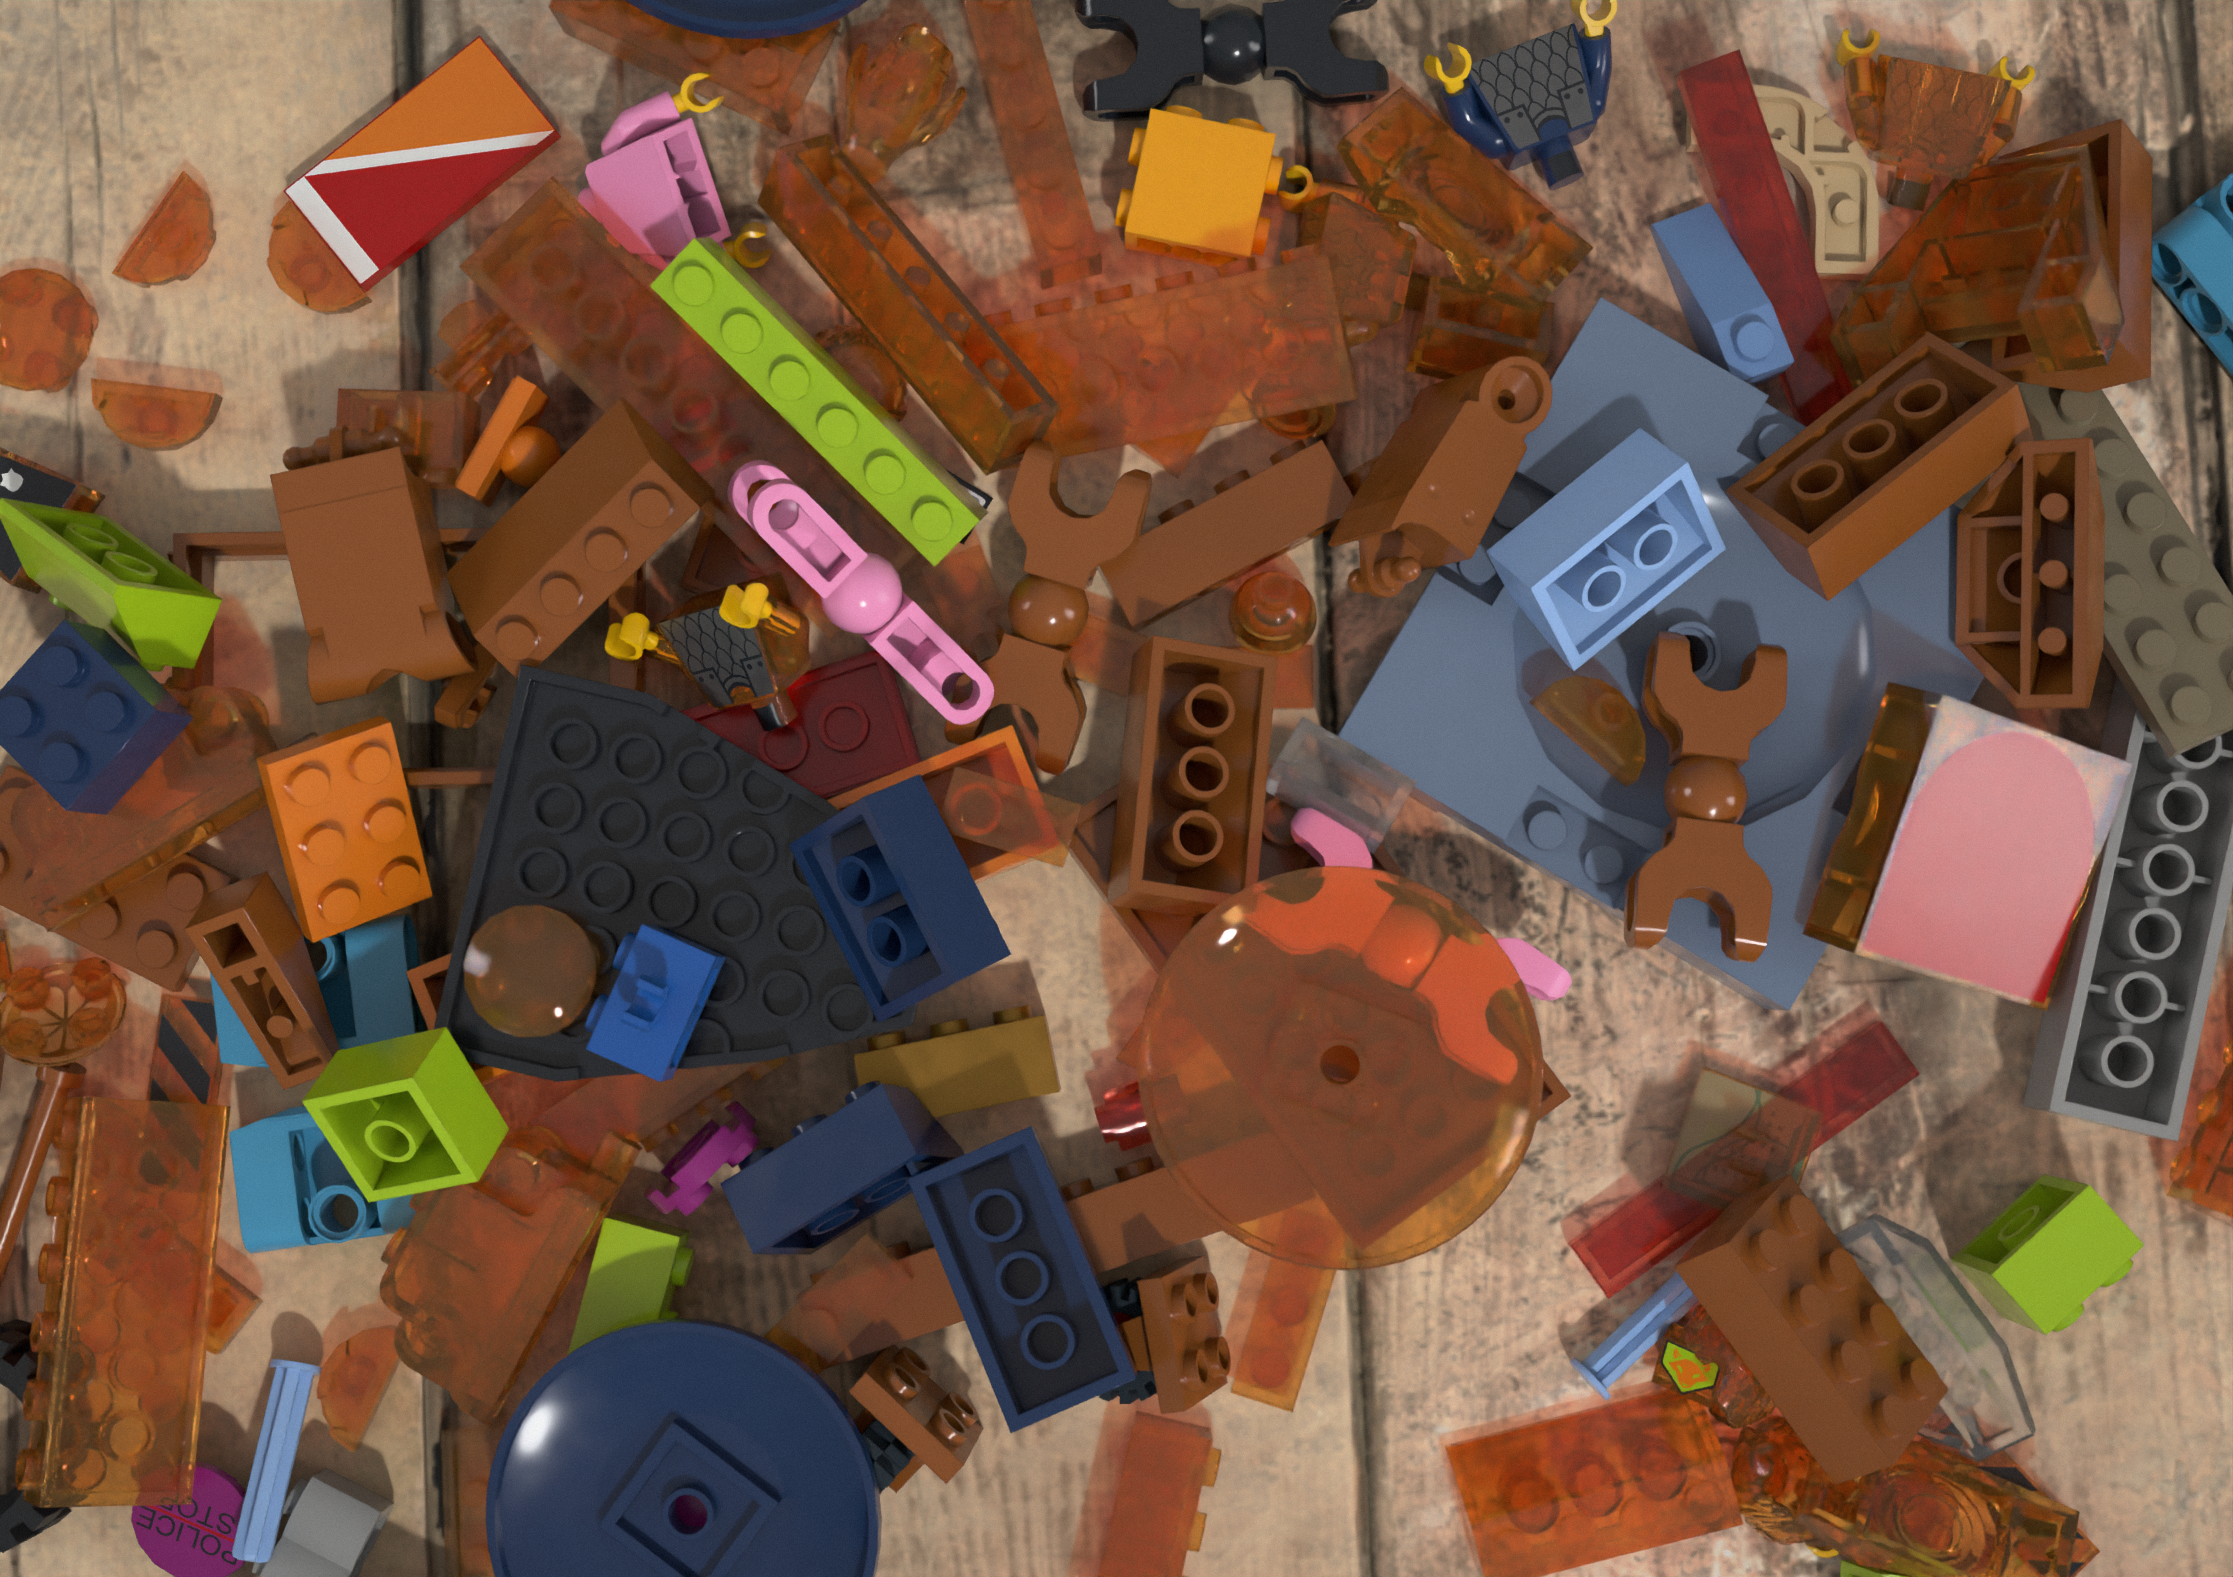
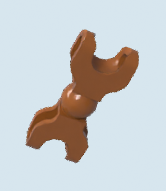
[944,439,1153,776]
[1624,630,1788,963]

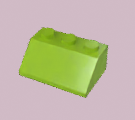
[0,498,222,672]

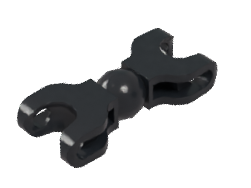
[1074,0,1390,122]

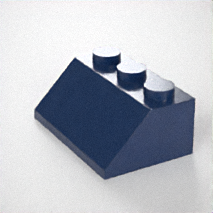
[789,774,1011,1023]
[720,1081,965,1255]

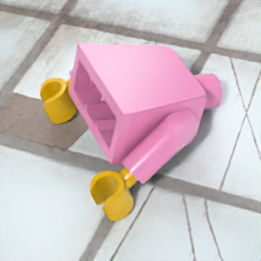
[578,71,772,271]

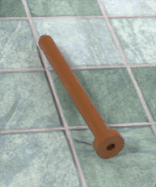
[0,1056,87,1287]

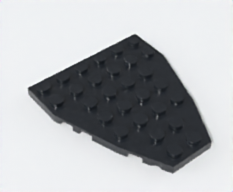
[434,665,919,1082]

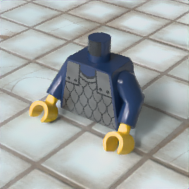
[1423,0,1617,190]

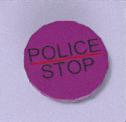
[131,1459,246,1577]

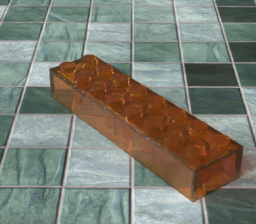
[459,176,922,643]

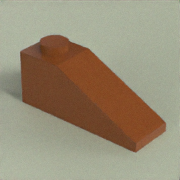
[184,871,340,1090]

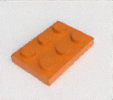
[256,715,433,943]

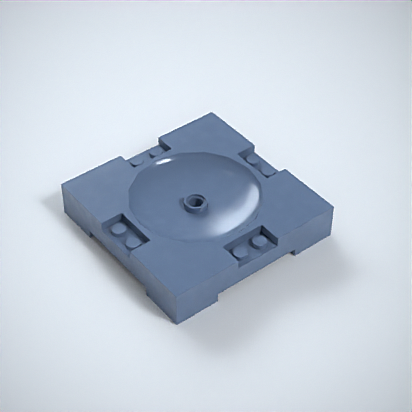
[1328,297,1985,1011]

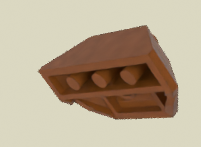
[1955,437,2105,709]

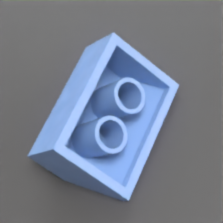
[1486,428,1726,671]

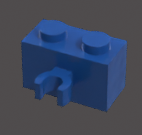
[585,924,726,1082]

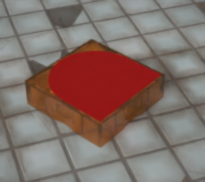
[1802,682,2132,1011]

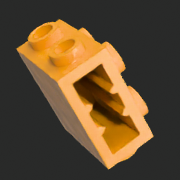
[1115,105,1284,273]

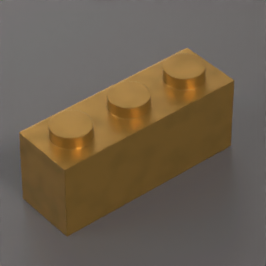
[853,1005,1061,1118]

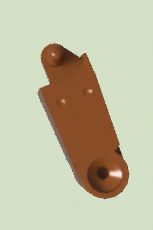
[1327,356,1553,599]
[270,425,479,705]

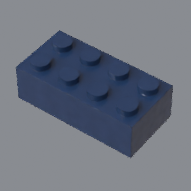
[907,1126,1139,1433]

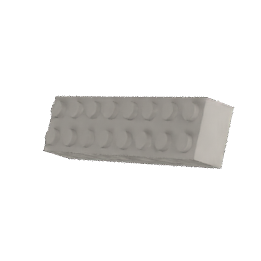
[2023,675,2233,1141]

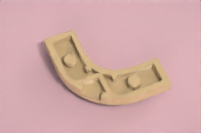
[1686,82,1879,281]

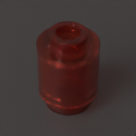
[1094,1071,1193,1152]

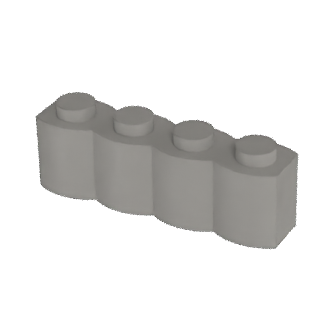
[252,1468,394,1577]

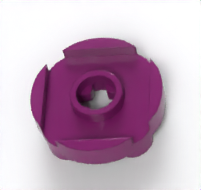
[644,1101,760,1216]

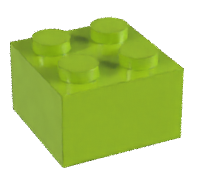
[302,1027,509,1203]
[1950,1174,2144,1335]

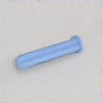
[1570,1272,1699,1401]
[231,1359,323,1563]

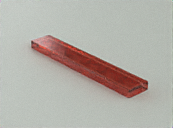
[1675,49,1857,427]
[1567,1021,1920,1299]

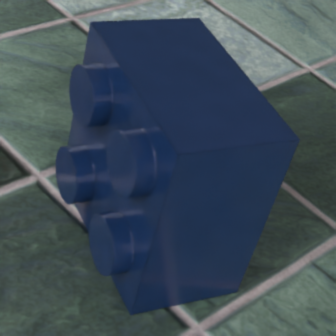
[0,619,194,815]

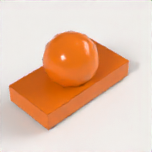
[455,375,561,508]

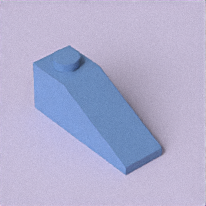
[1650,203,1795,387]

